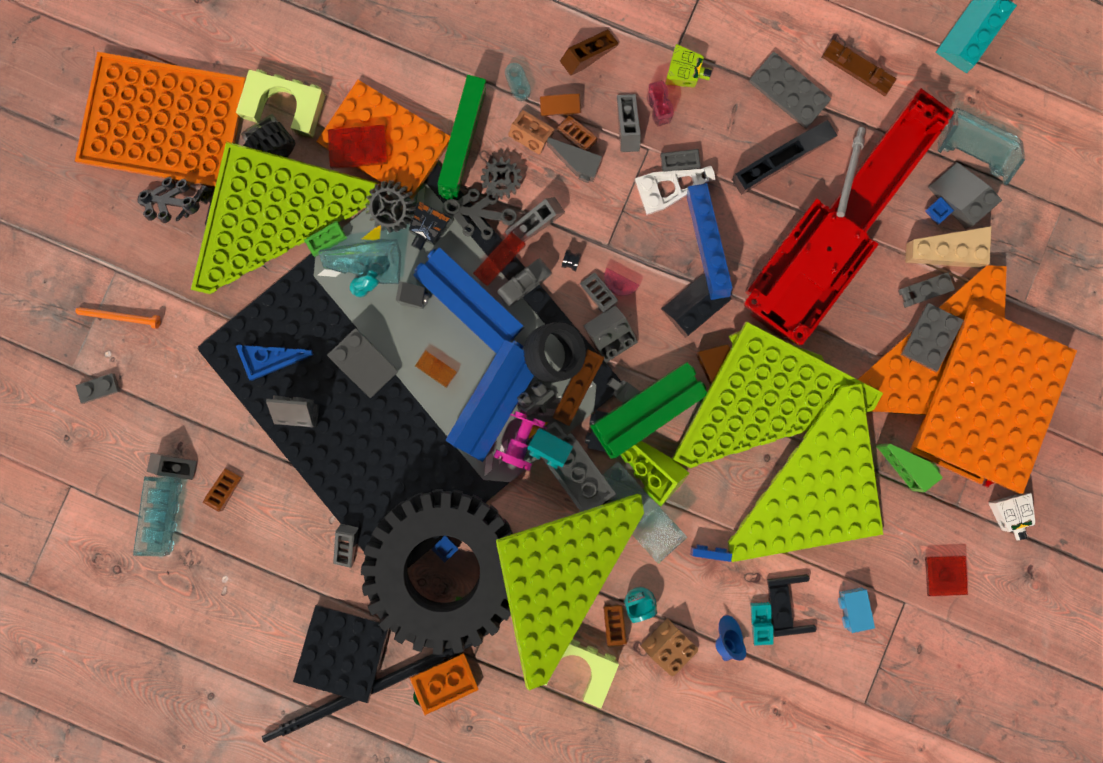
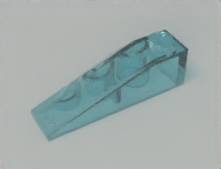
[318,239,401,284]

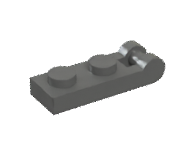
[898,272,955,308]

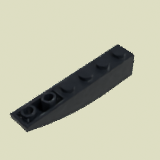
[732,120,838,195]

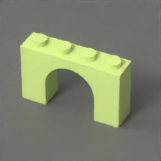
[236,69,326,138]
[545,639,619,709]

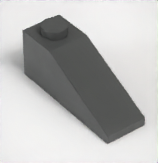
[617,94,641,152]
[547,137,602,183]
[505,197,565,247]

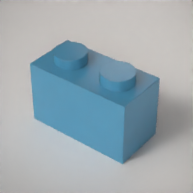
[838,587,875,633]

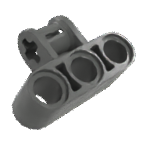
[497,258,552,307]

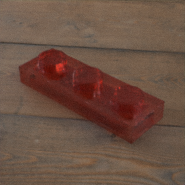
[473,231,526,287]

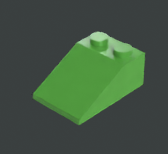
[876,444,943,492]

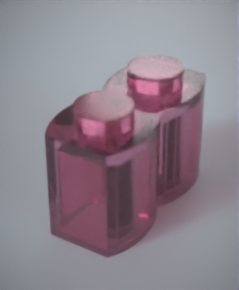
[647,80,674,127]

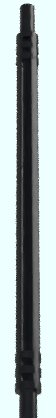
[262,643,473,743]

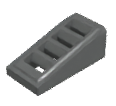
[580,272,618,313]
[333,524,358,568]

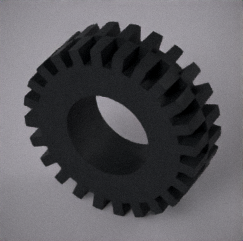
[361,489,513,655]

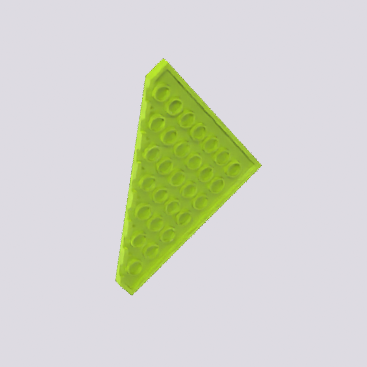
[191,141,380,294]
[672,321,883,468]
[728,383,883,562]
[496,493,644,691]

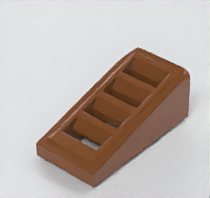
[556,115,597,151]
[203,468,242,512]
[603,605,627,647]

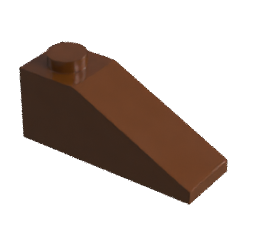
[560,29,619,76]

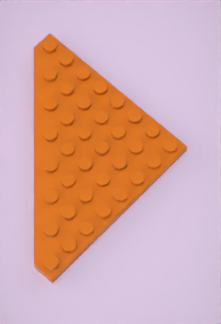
[857,265,1007,415]

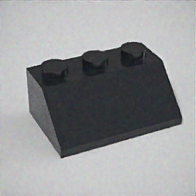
[661,273,732,338]

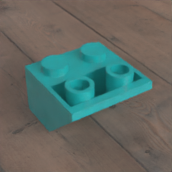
[527,428,573,469]

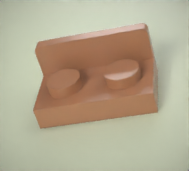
[508,110,555,155]

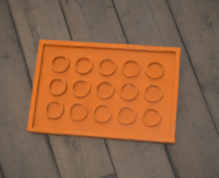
[316,79,450,199]

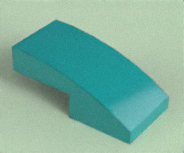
[750,602,774,646]

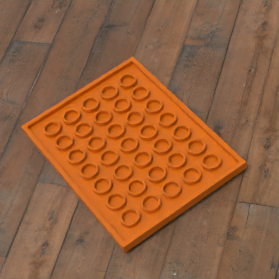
[75,52,246,187]
[914,304,1077,494]

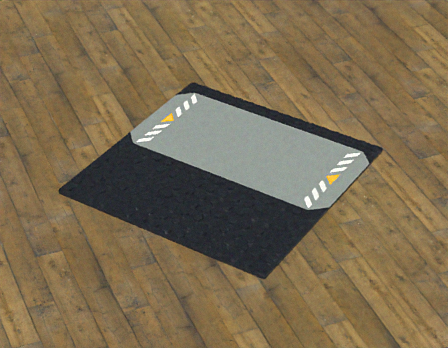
[198,163,621,569]

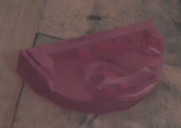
[604,268,640,296]

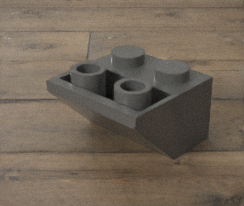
[583,305,638,363]

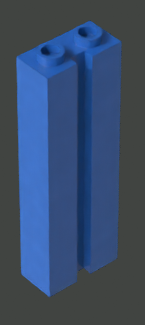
[413,247,524,354]
[446,340,534,462]

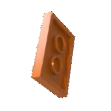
[409,653,479,715]

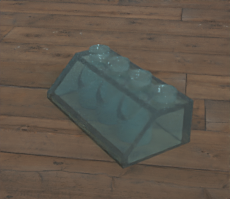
[133,476,182,557]

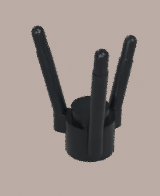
[176,185,214,226]

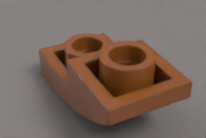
[540,94,581,116]

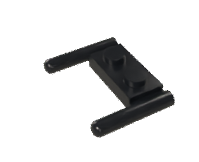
[767,574,817,637]

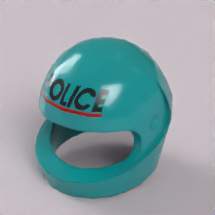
[625,587,658,623]

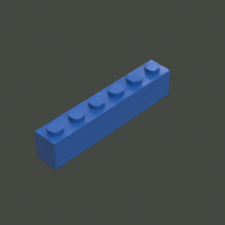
[687,183,733,300]

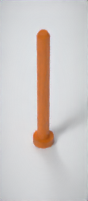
[75,307,161,329]

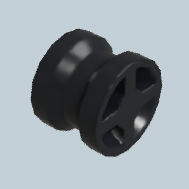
[561,249,581,272]

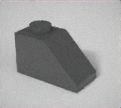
[396,281,429,309]
[146,453,197,480]

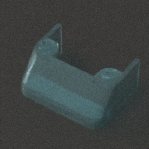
[937,108,1025,185]

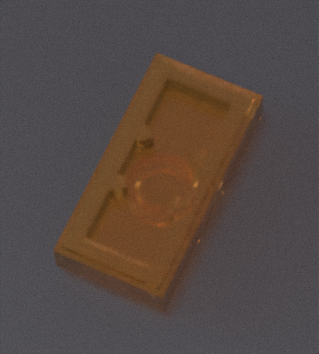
[415,350,458,388]

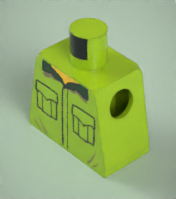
[665,44,712,87]

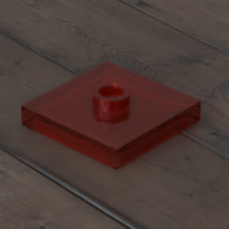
[925,555,968,596]

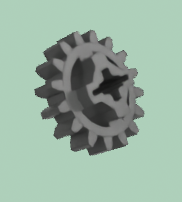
[481,157,522,200]

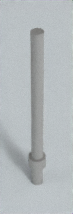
[837,127,866,217]

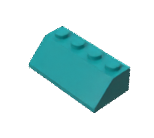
[935,0,1017,73]

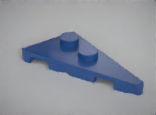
[236,345,314,381]

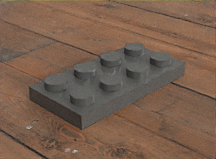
[749,52,831,129]
[542,433,616,512]

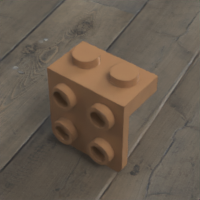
[641,618,698,676]

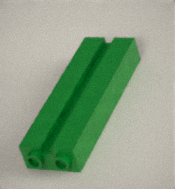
[438,74,486,200]
[590,362,707,459]

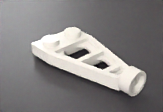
[635,166,715,215]

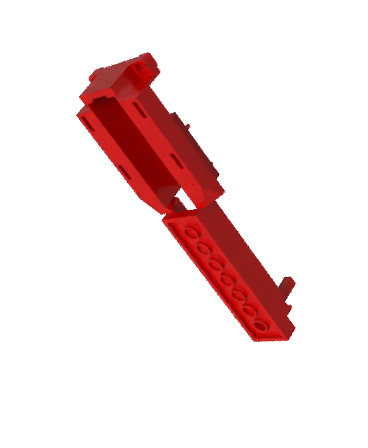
[744,88,955,345]

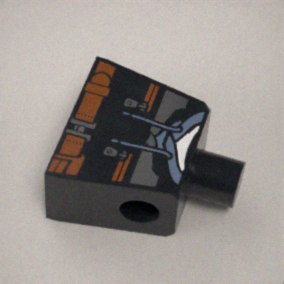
[409,201,453,251]

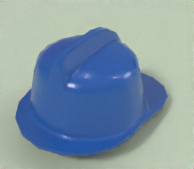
[715,615,746,661]

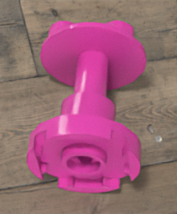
[494,411,547,471]

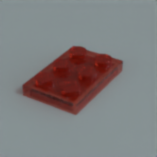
[328,125,388,169]

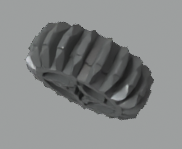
[365,180,416,233]

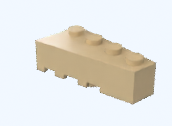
[905,226,991,268]

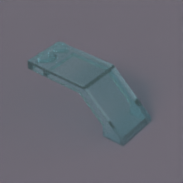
[602,461,687,564]

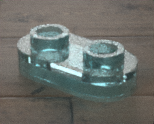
[505,63,531,101]

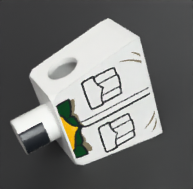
[988,493,1035,540]

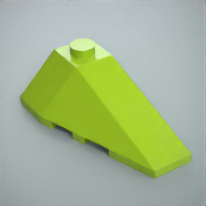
[621,441,690,506]

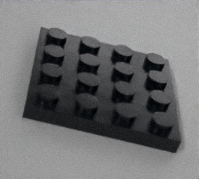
[293,605,389,703]

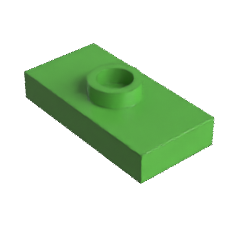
[304,221,347,257]

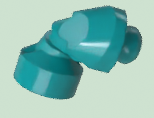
[350,270,380,297]

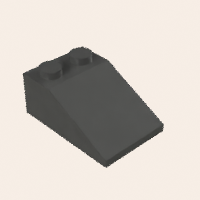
[928,162,1002,230]
[327,328,398,398]

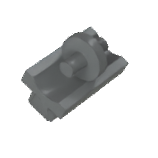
[517,381,554,416]

